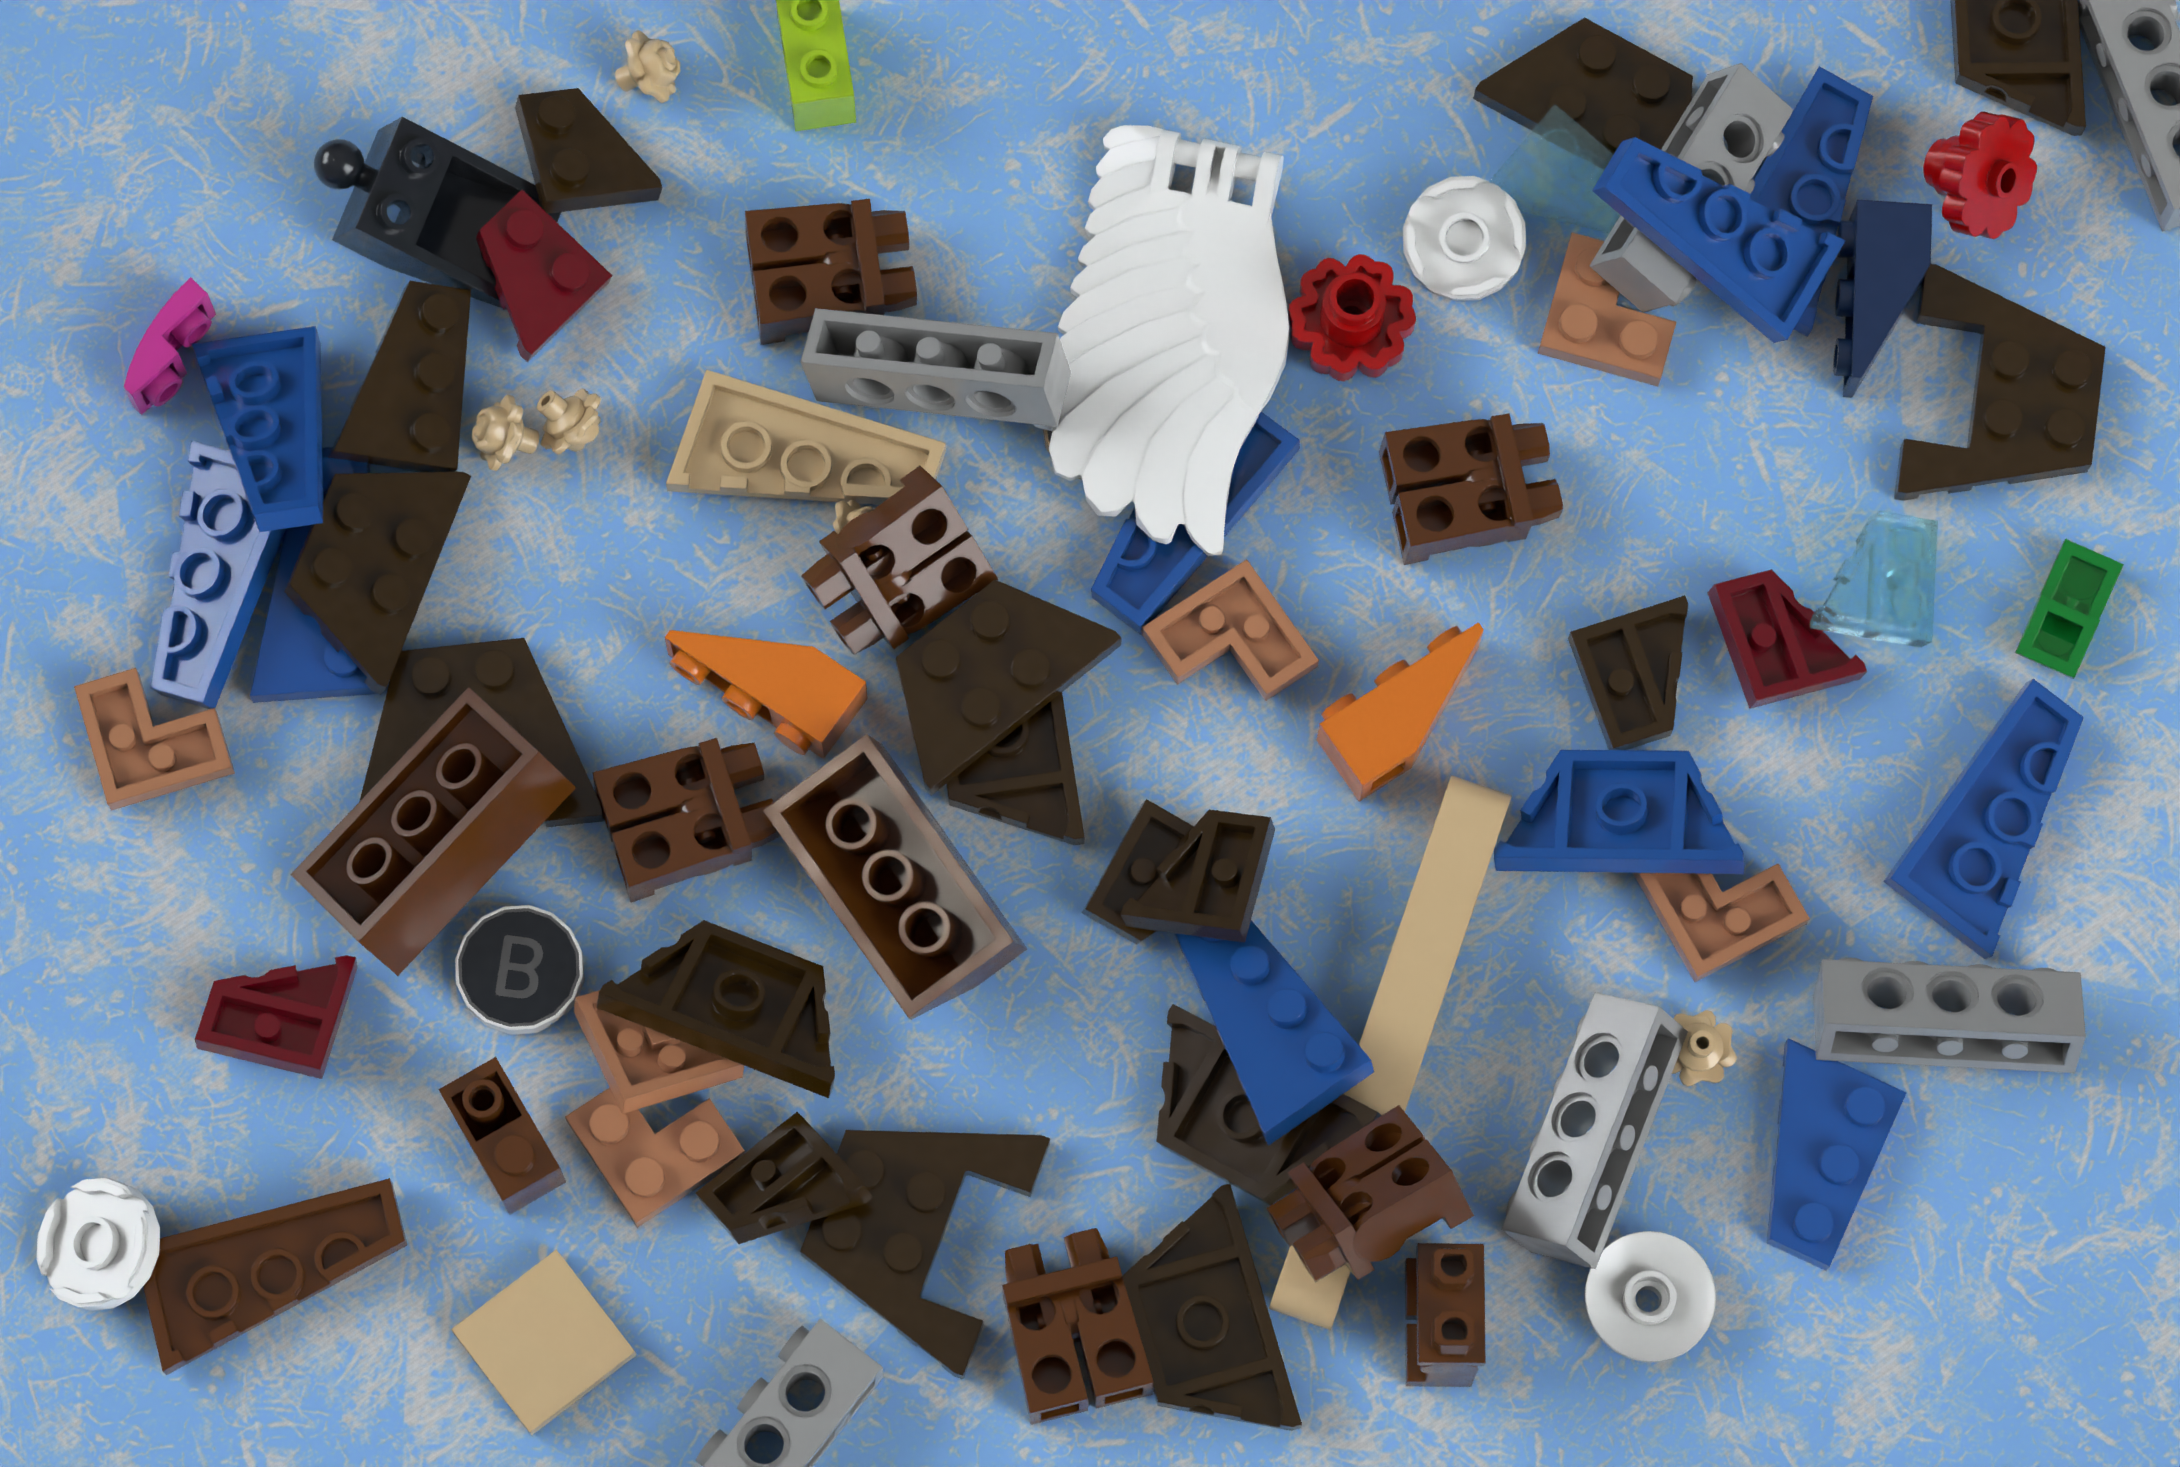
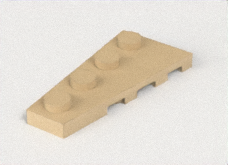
[666,369,946,505]

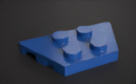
[1494,750,1745,874]

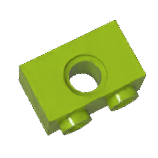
[776,0,856,132]

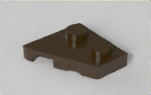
[515,88,663,214]
[1568,595,1688,750]
[1081,799,1194,945]
[1121,809,1275,943]
[696,1112,873,1244]

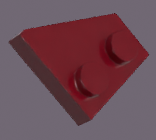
[476,190,613,362]
[1707,569,1867,709]
[195,955,358,1079]

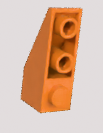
[1316,622,1484,801]
[664,630,868,759]

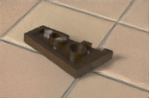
[328,281,471,472]

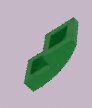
[2015,539,2124,679]

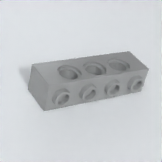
[2078,0,2180,232]
[1590,63,1793,312]
[800,308,1071,427]
[1813,958,2086,1073]
[1501,992,1688,1269]
[696,1319,884,1467]

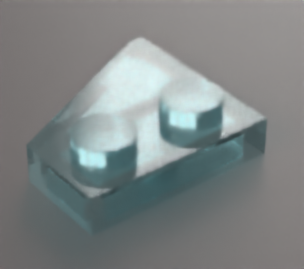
[1489,104,1620,233]

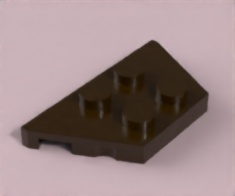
[1950,0,2086,136]
[1473,17,1693,170]
[284,472,471,695]
[896,580,1122,795]
[946,693,1085,845]
[597,920,835,1098]
[1156,1004,1382,1206]
[1122,1183,1302,1431]

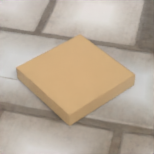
[451,1249,637,1436]

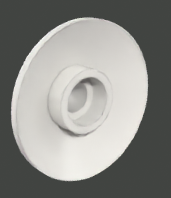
[1584,1231,1716,1362]

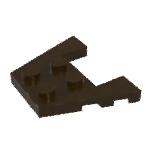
[1894,264,2106,501]
[359,638,604,827]
[800,1130,1050,1379]

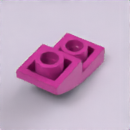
[124,277,216,415]

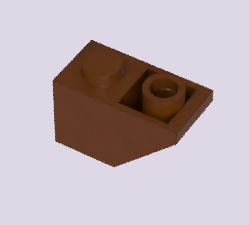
[438,1057,566,1215]

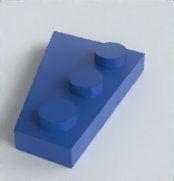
[1767,1038,1906,1271]

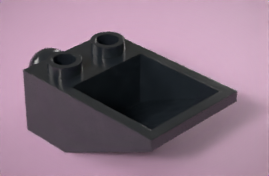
[314,117,561,310]

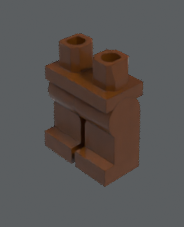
[745,199,917,345]
[1379,413,1563,565]
[801,466,998,655]
[592,738,780,903]
[1267,1105,1474,1282]
[1002,1228,1154,1425]
[1405,1243,1486,1387]

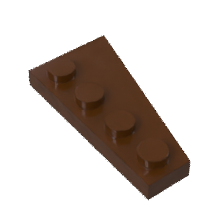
[143,1178,407,1375]

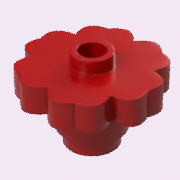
[1923,111,2037,239]
[1288,254,1416,381]

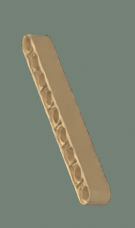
[1269,775,1512,1330]

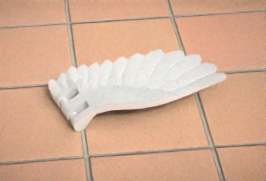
[1034,125,1289,556]

